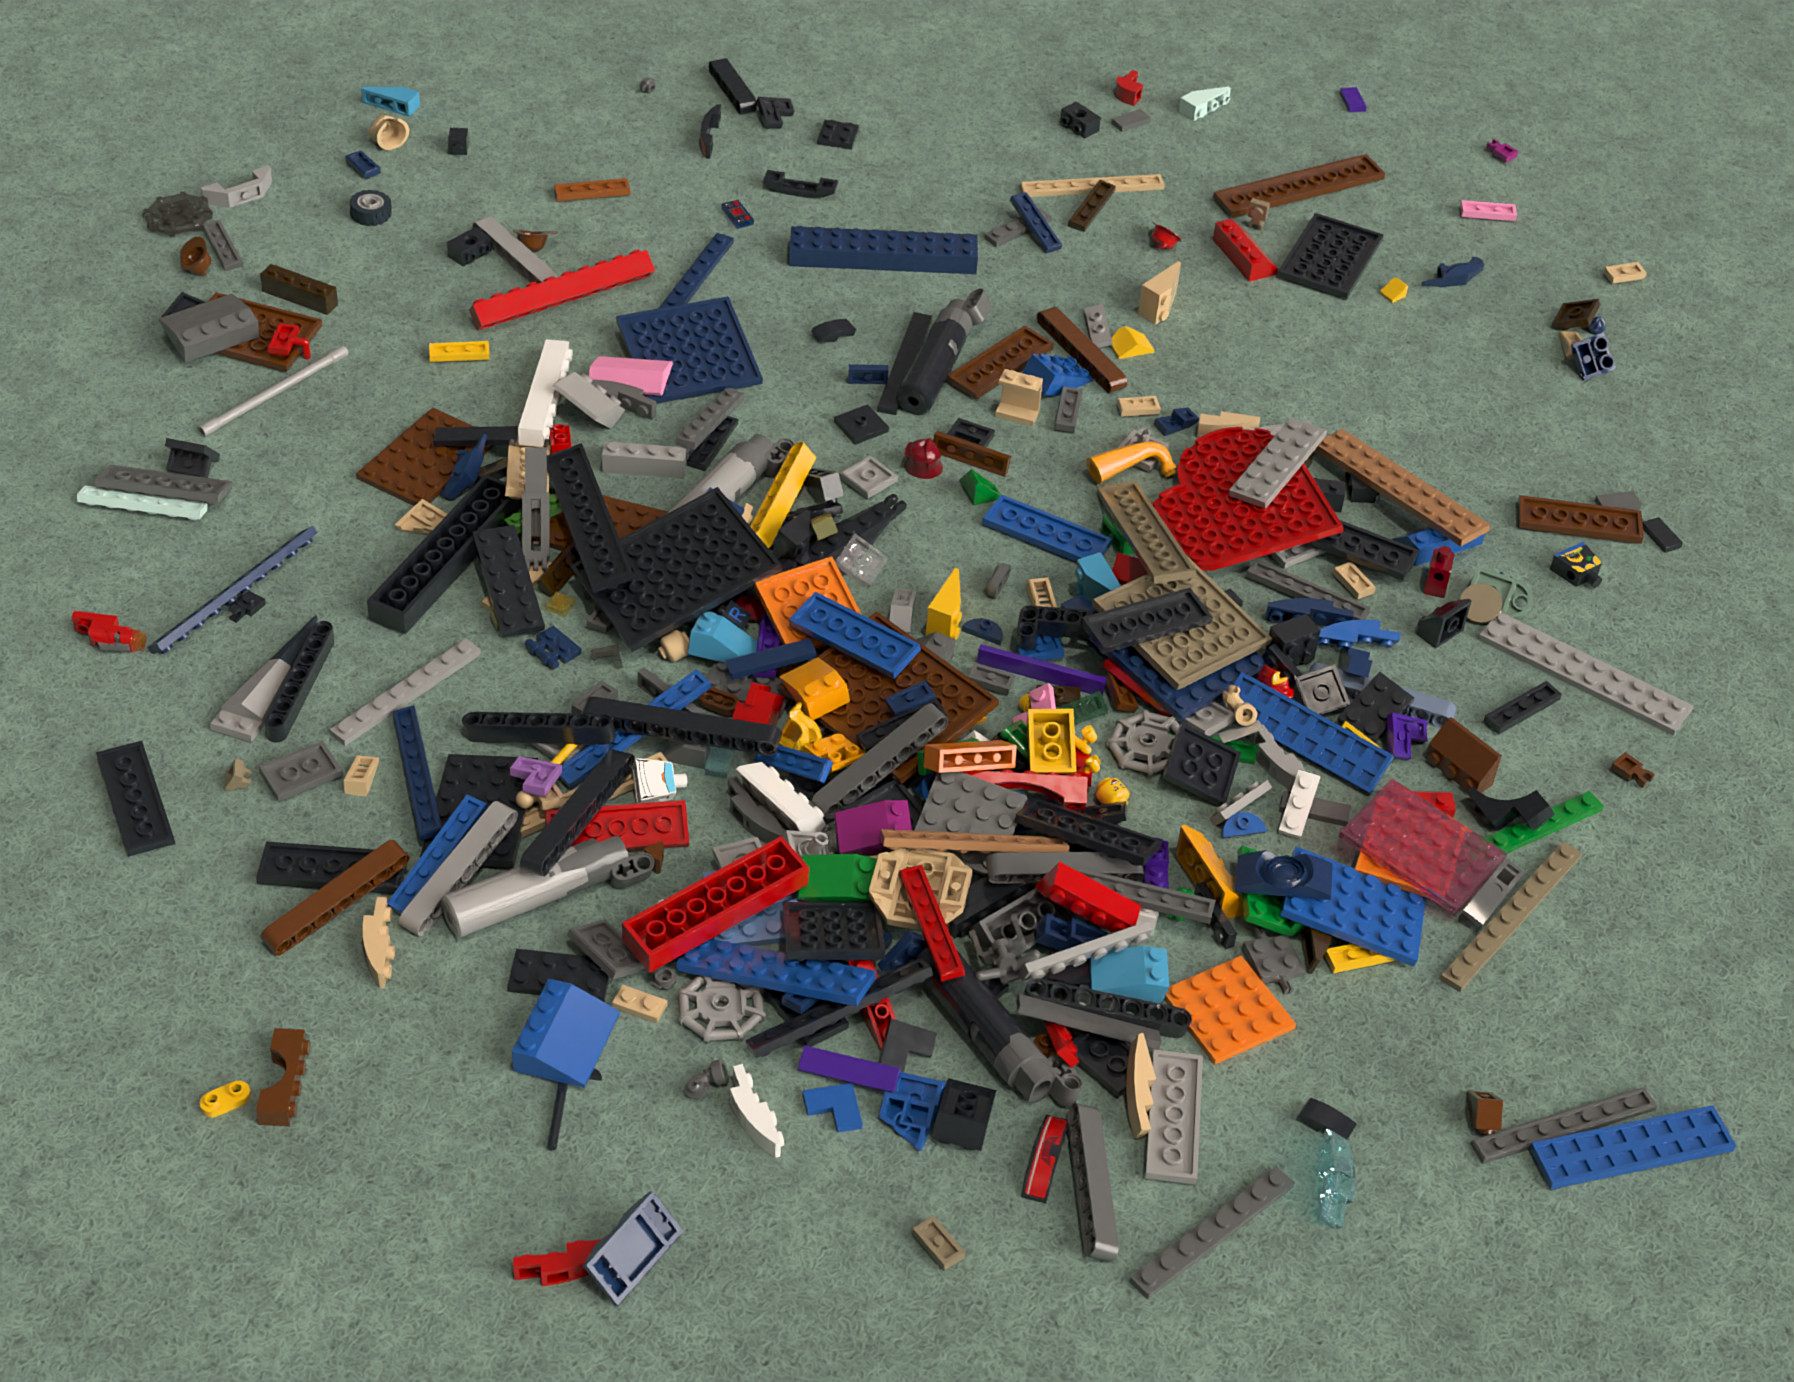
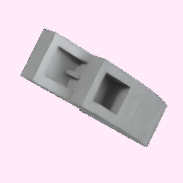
[1253,725,1306,791]

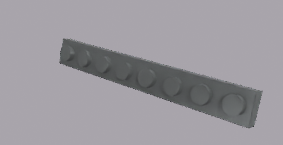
[1129,1166,1295,1299]

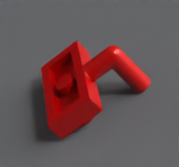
[268,323,311,360]

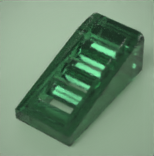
[1059,691,1108,725]

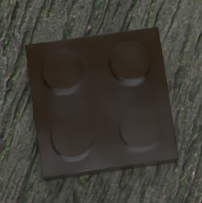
[1552,298,1601,330]

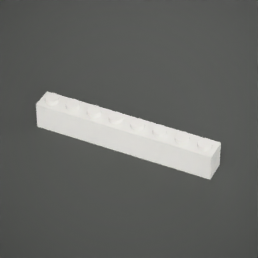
[518,339,573,447]

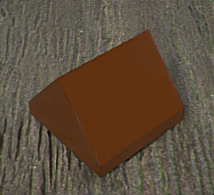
[644,841,664,874]

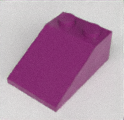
[834,800,912,855]

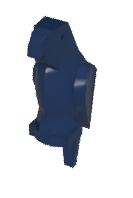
[1421,257,1485,287]
[439,433,487,500]

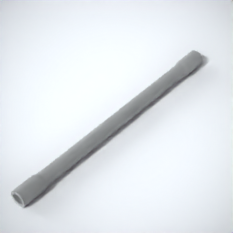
[198,345,349,437]

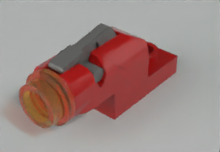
[71,611,146,652]

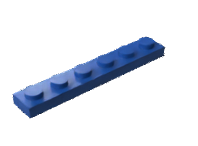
[387,795,488,914]

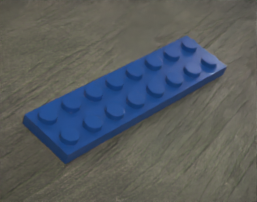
[1220,672,1394,795]
[676,939,876,1006]
[1530,1105,1736,1190]

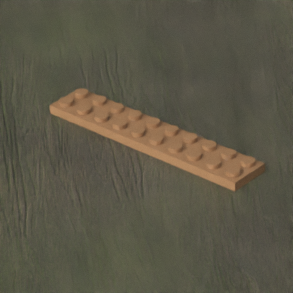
[1315,429,1491,547]

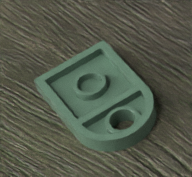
[1470,566,1532,620]

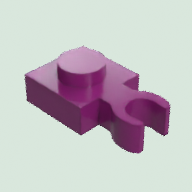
[1486,139,1519,163]

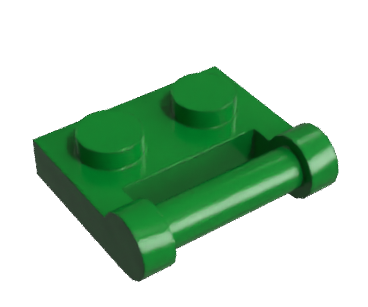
[1000,719,1030,766]

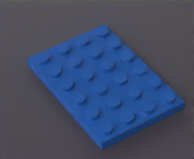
[1280,846,1426,967]

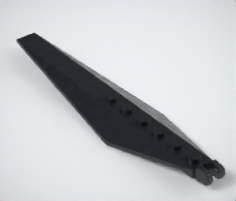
[689,493,907,628]

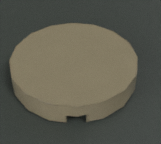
[1460,583,1502,624]

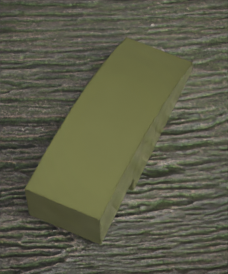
[810,512,838,540]

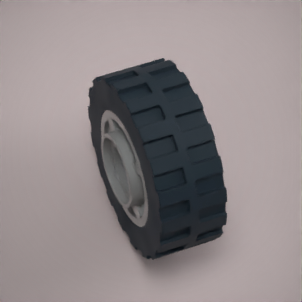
[350,190,392,226]

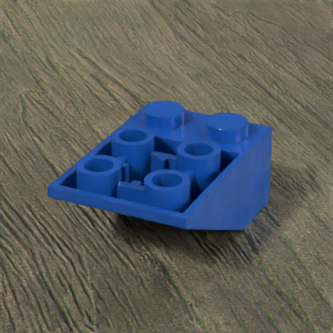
[1022,353,1094,396]

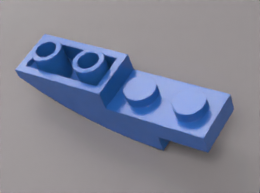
[1318,620,1401,648]

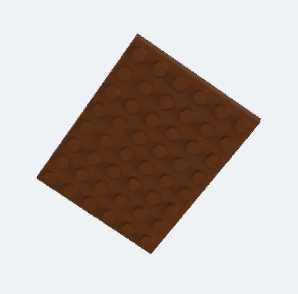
[779,611,999,784]

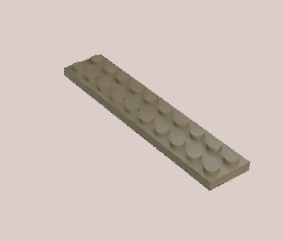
[1097,481,1196,584]

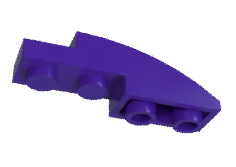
[1143,838,1169,889]

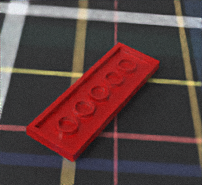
[545,800,690,851]

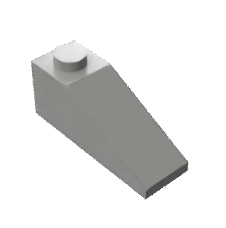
[889,588,917,632]

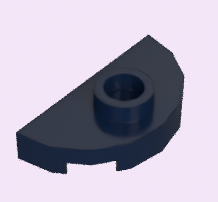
[962,618,1003,646]

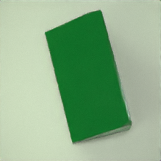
[1100,516,1134,555]

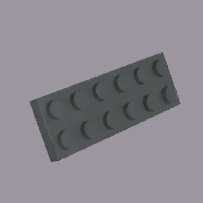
[95,464,232,504]

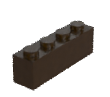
[260,264,338,315]

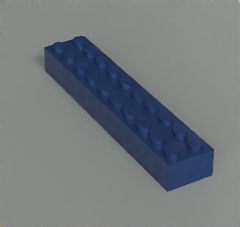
[789,226,978,275]

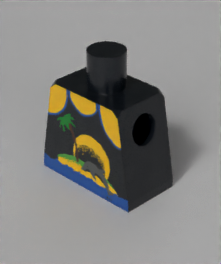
[1550,542,1602,588]

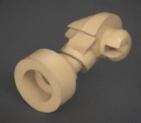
[1222,685,1257,726]

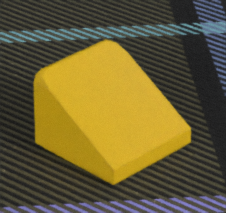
[1379,277,1408,303]

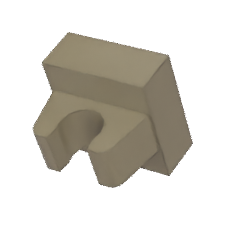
[225,758,252,791]

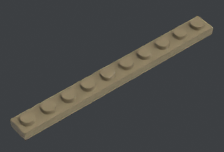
[1440,841,1582,992]

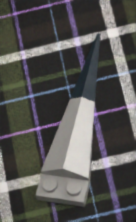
[210,615,318,743]

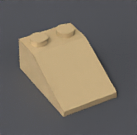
[1138,261,1181,325]

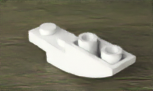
[730,1064,784,1158]

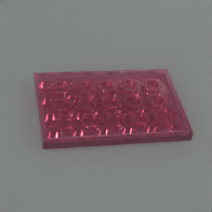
[1338,779,1507,914]

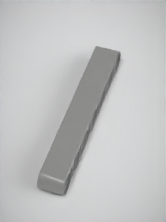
[472,216,558,284]
[399,801,518,936]

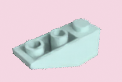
[1179,87,1231,121]

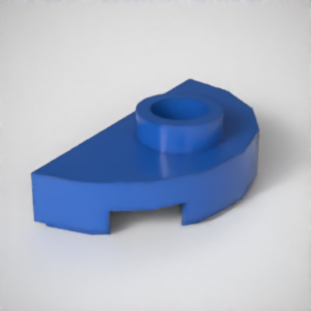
[1221,812,1267,838]

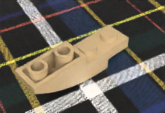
[363,897,395,988]

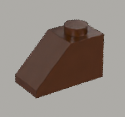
[1467,1091,1503,1134]

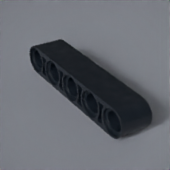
[709,58,757,114]

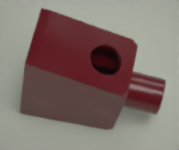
[1424,546,1454,598]

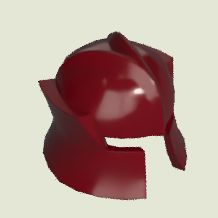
[904,438,943,479]

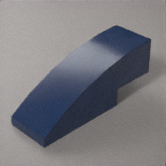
[1340,647,1372,678]
[1036,913,1110,951]

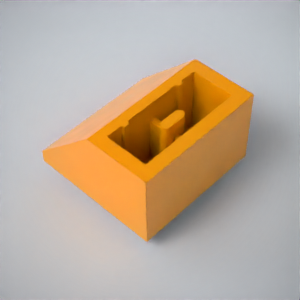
[804,733,865,775]

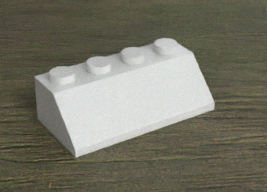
[736,762,826,832]

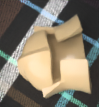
[369,114,409,150]

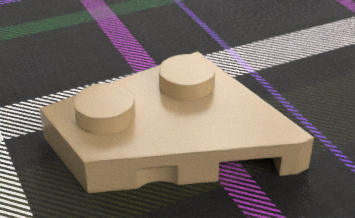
[395,499,447,535]

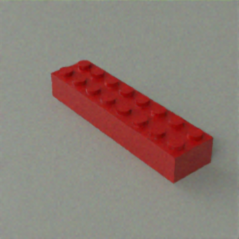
[622,836,809,973]

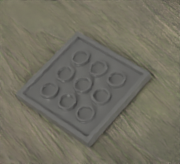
[914,771,1027,877]

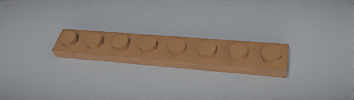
[880,829,1069,854]

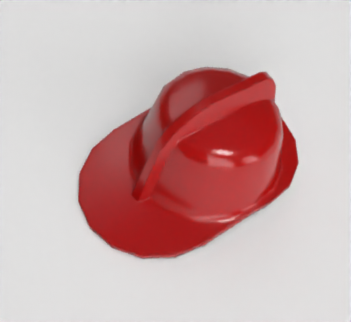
[1151,221,1182,250]

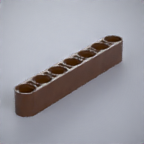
[1037,307,1127,394]
[260,840,410,956]

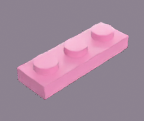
[1460,200,1517,221]

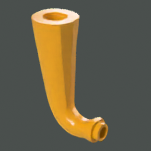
[1086,442,1177,484]

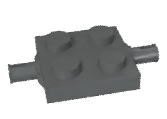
[1242,926,1305,994]

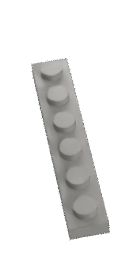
[1018,921,1154,981]

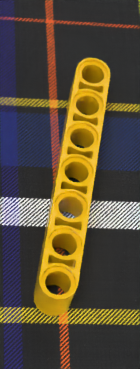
[750,441,816,549]

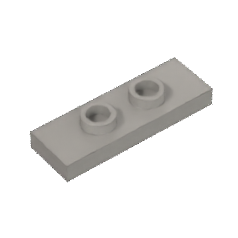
[1084,304,1113,348]

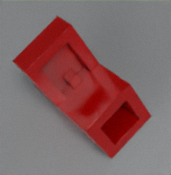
[1115,70,1143,106]

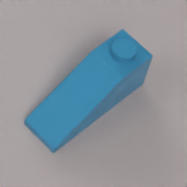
[361,87,420,117]

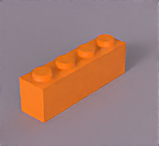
[924,740,1017,773]

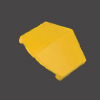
[1110,326,1154,359]

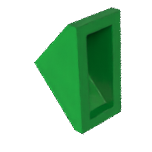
[959,469,1001,505]

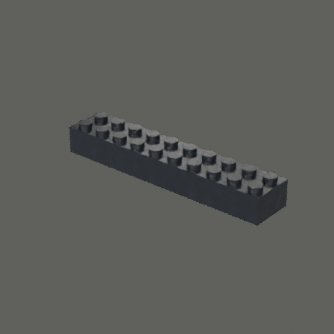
[367,474,522,634]

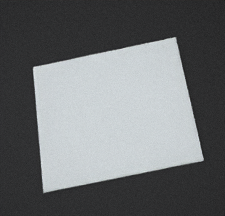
[1218,720,1264,743]

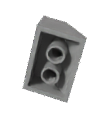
[552,372,625,429]

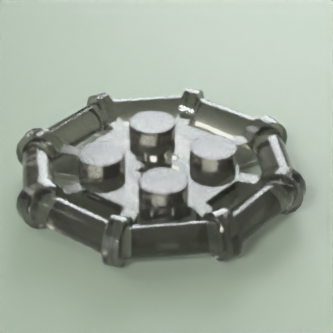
[142,191,213,237]

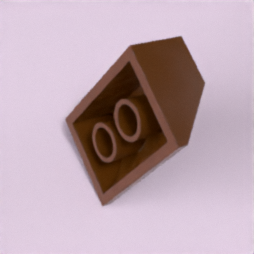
[1425,717,1502,793]

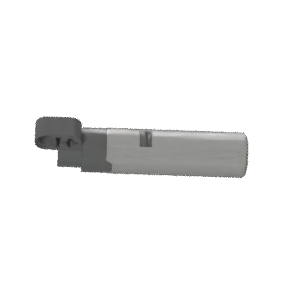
[668,434,795,513]

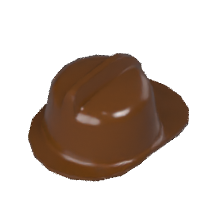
[513,230,558,252]
[180,237,212,276]

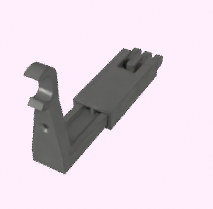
[522,448,550,571]

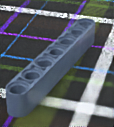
[1308,663,1456,728]

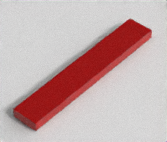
[899,865,965,982]

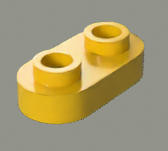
[200,1081,251,1117]

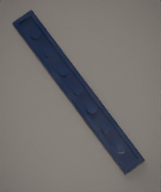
[393,705,442,841]

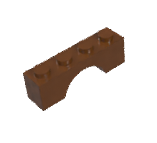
[256,1028,311,1127]

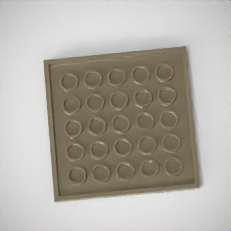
[1092,556,1272,690]

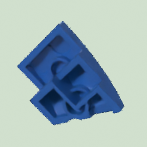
[879,1072,946,1151]

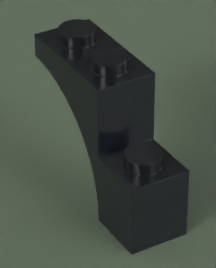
[1466,786,1555,831]

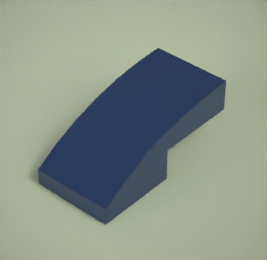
[1153,407,1200,436]

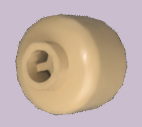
[658,630,690,662]

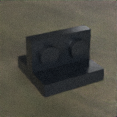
[165,438,220,478]

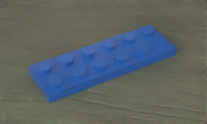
[982,494,1112,562]
[789,591,921,679]

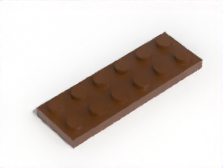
[947,325,1054,400]
[1518,495,1644,544]

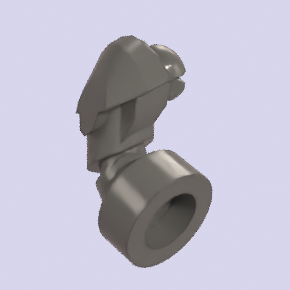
[684,1059,729,1099]

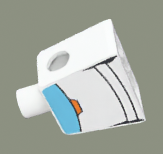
[631,759,687,804]

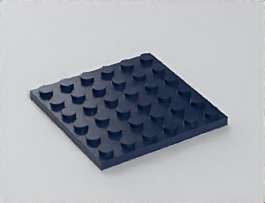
[616,296,763,404]
[1089,638,1268,722]

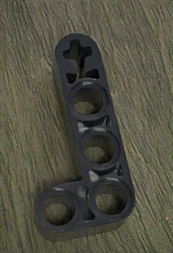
[1017,605,1099,650]

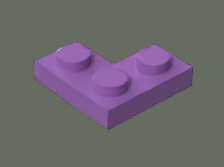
[510,756,562,796]

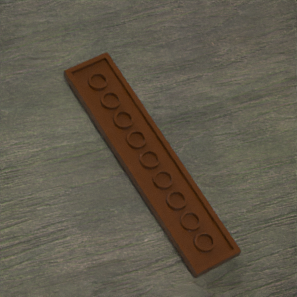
[1213,154,1385,218]

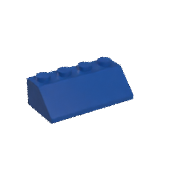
[1392,514,1485,567]

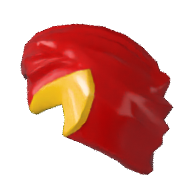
[1257,665,1294,698]

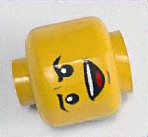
[1096,777,1130,805]

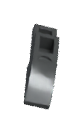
[591,380,656,420]
[728,776,786,844]
[1462,858,1525,927]

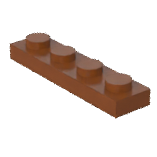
[554,178,630,201]

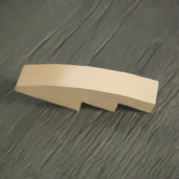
[1126,1033,1156,1139]

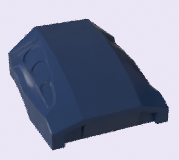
[1571,332,1616,381]

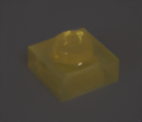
[546,592,575,617]

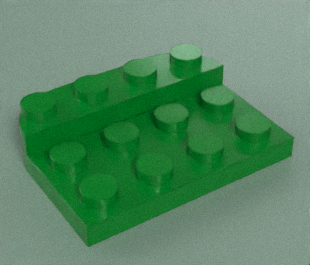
[1237,845,1306,937]

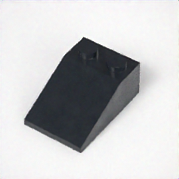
[932,1078,997,1151]

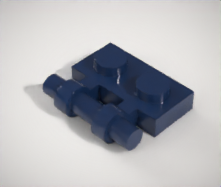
[525,625,582,669]

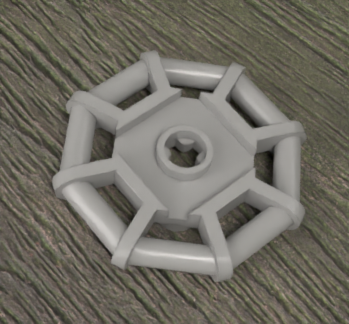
[1106,710,1180,776]
[677,975,766,1043]

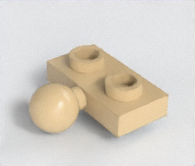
[516,783,565,810]

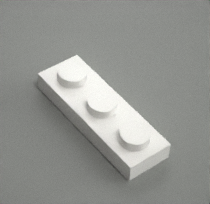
[1278,770,1320,840]

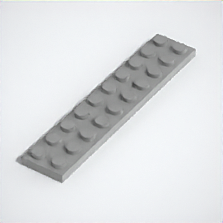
[1478,613,1693,736]

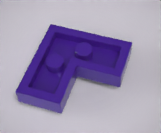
[1387,713,1428,761]

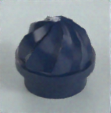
[1587,316,1606,335]

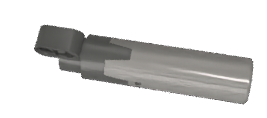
[441,835,655,938]

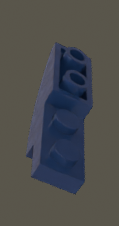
[1265,598,1354,626]

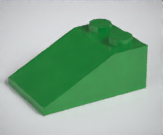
[797,854,877,902]

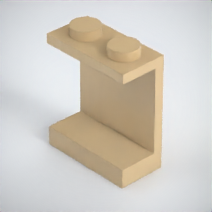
[995,369,1043,426]

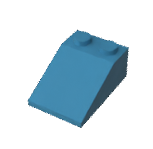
[1075,552,1121,603]
[688,612,758,663]
[1089,945,1169,1004]

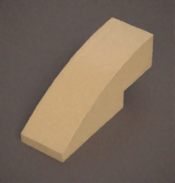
[1197,411,1260,438]

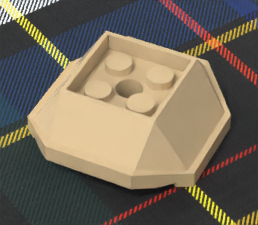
[869,847,972,931]

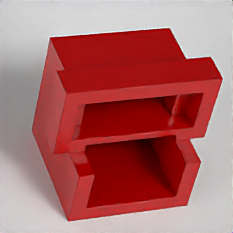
[732,682,785,726]

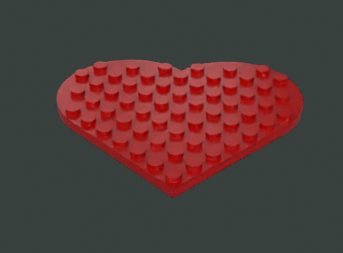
[1150,427,1343,571]

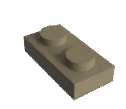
[912,1215,965,1271]

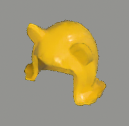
[779,702,822,752]

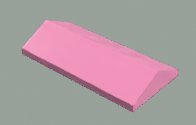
[589,356,673,396]

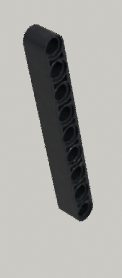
[582,697,782,756]
[520,749,635,877]

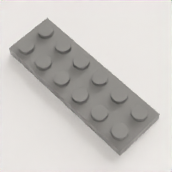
[1229,418,1326,509]
[1145,1049,1203,1185]

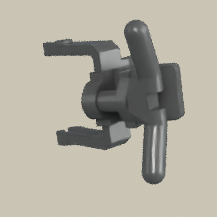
[969,913,1040,985]

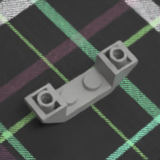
[201,165,272,208]

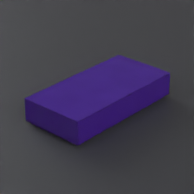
[1340,87,1367,113]

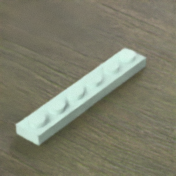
[77,486,207,520]

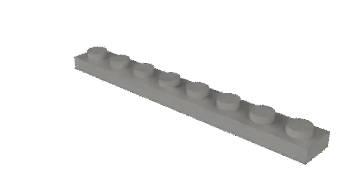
[330,638,481,746]

